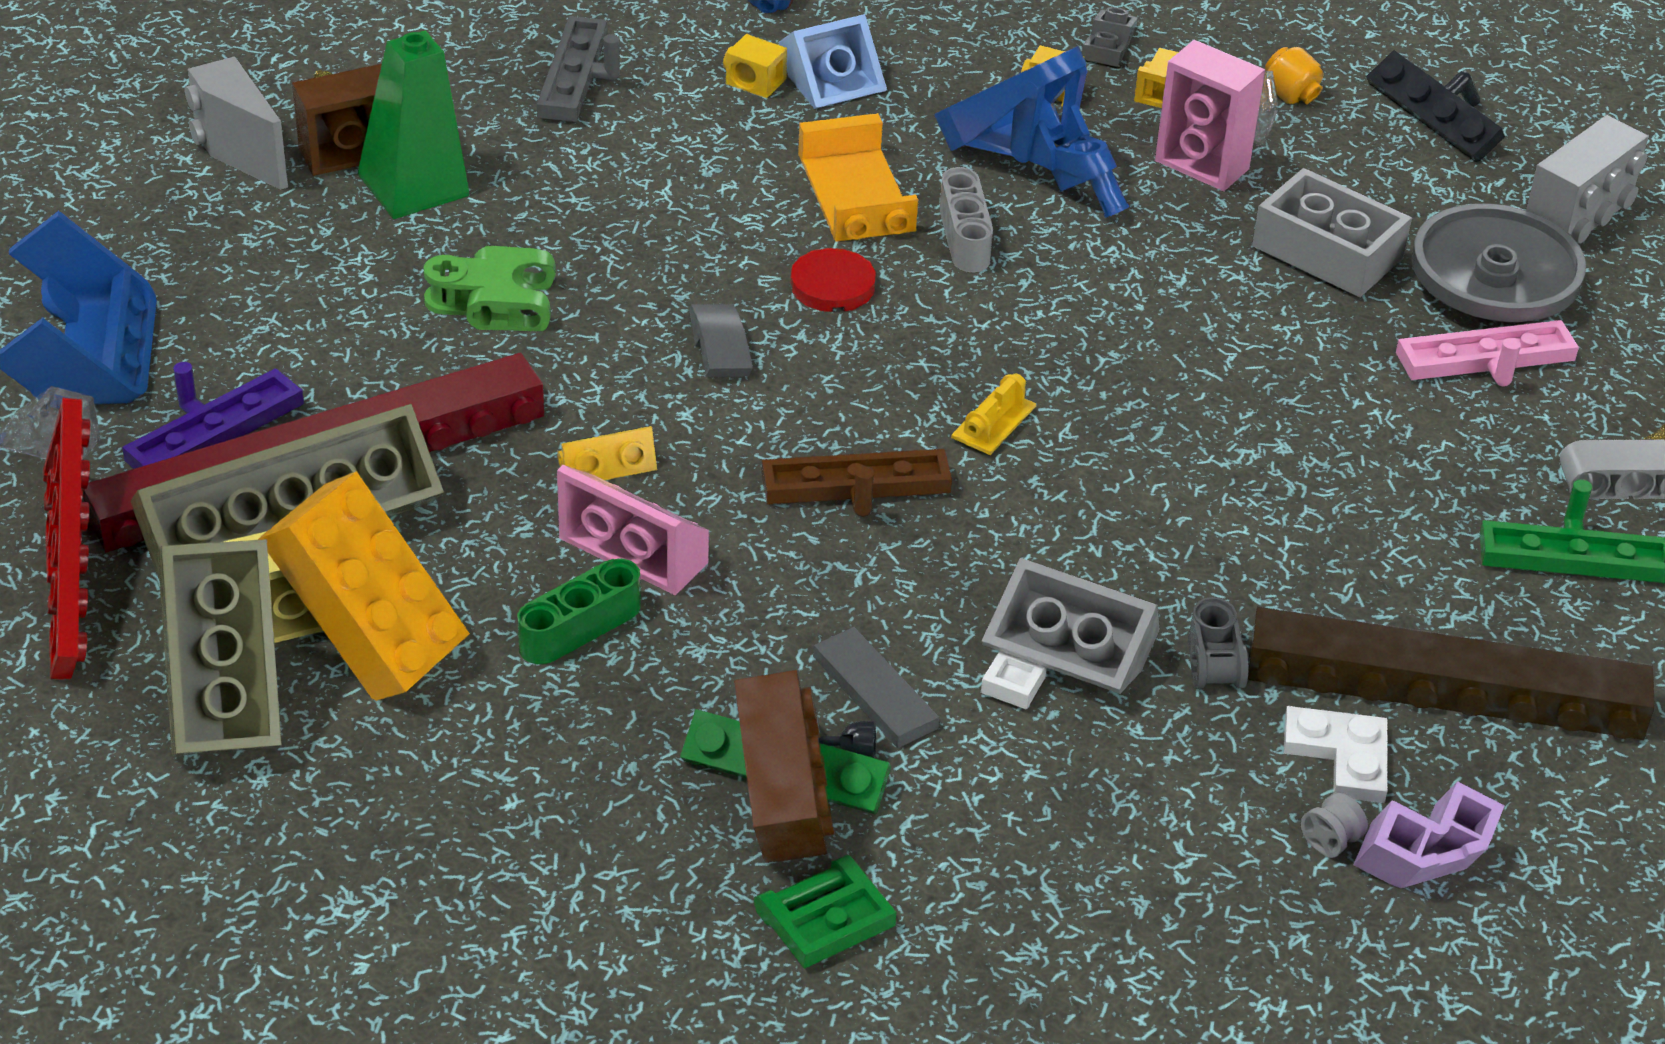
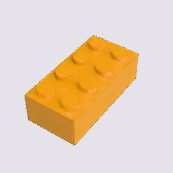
[258,471,470,701]

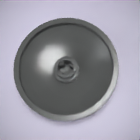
[1412,204,1586,322]

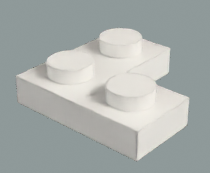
[1284,706,1387,803]

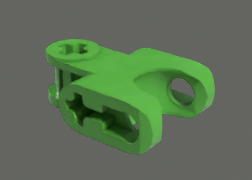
[424,246,556,331]

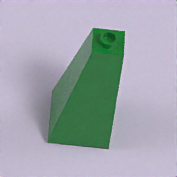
[358,30,469,219]

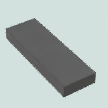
[813,627,939,748]

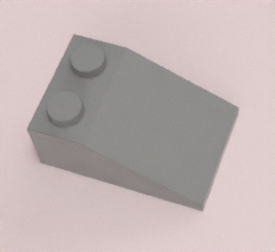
[185,56,288,190]

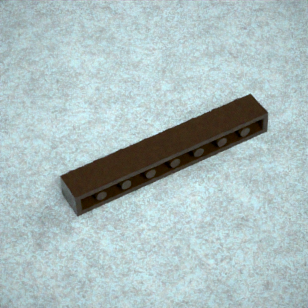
[1248,606,1654,740]

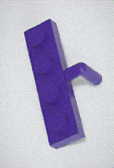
[122,362,304,469]

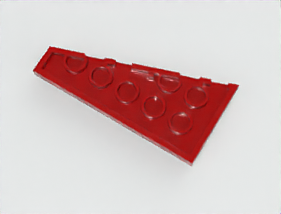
[43,398,90,679]

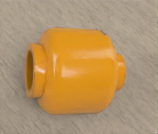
[1265,47,1324,104]

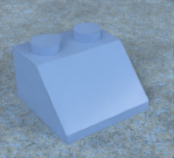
[778,14,887,109]

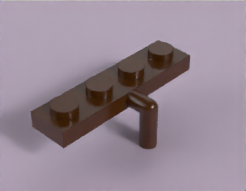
[761,449,952,517]

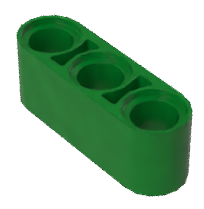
[517,558,641,665]

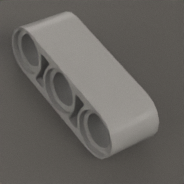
[940,167,993,272]
[1560,440,1665,499]

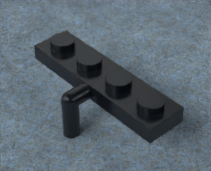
[1366,50,1506,162]

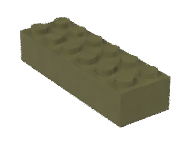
[130,404,444,581]

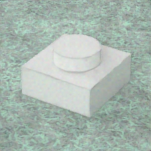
[981,651,1047,709]

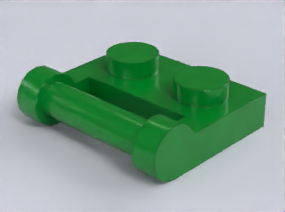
[754,855,897,969]

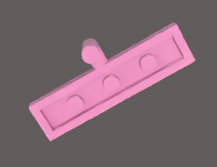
[1396,320,1579,386]

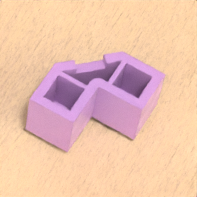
[1354,781,1504,888]

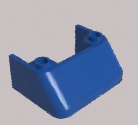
[0,211,157,406]

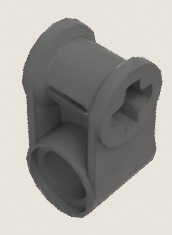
[1188,597,1248,689]

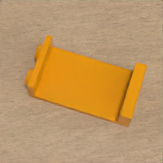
[798,113,918,242]

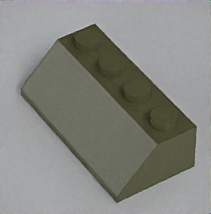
[158,539,282,756]

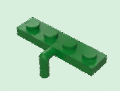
[1479,479,1665,583]
[680,709,891,815]

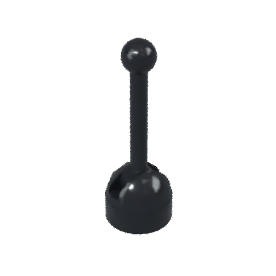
[819,721,876,758]

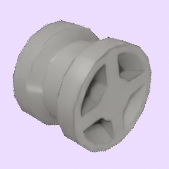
[1301,792,1368,858]

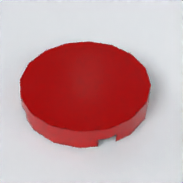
[790,248,876,312]

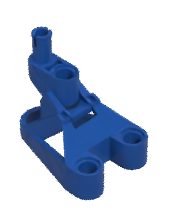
[934,46,1130,218]

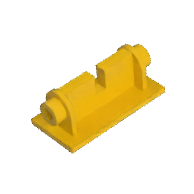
[951,374,1036,455]
[557,426,657,480]

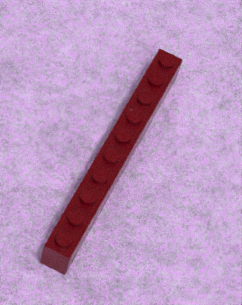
[83,352,544,553]

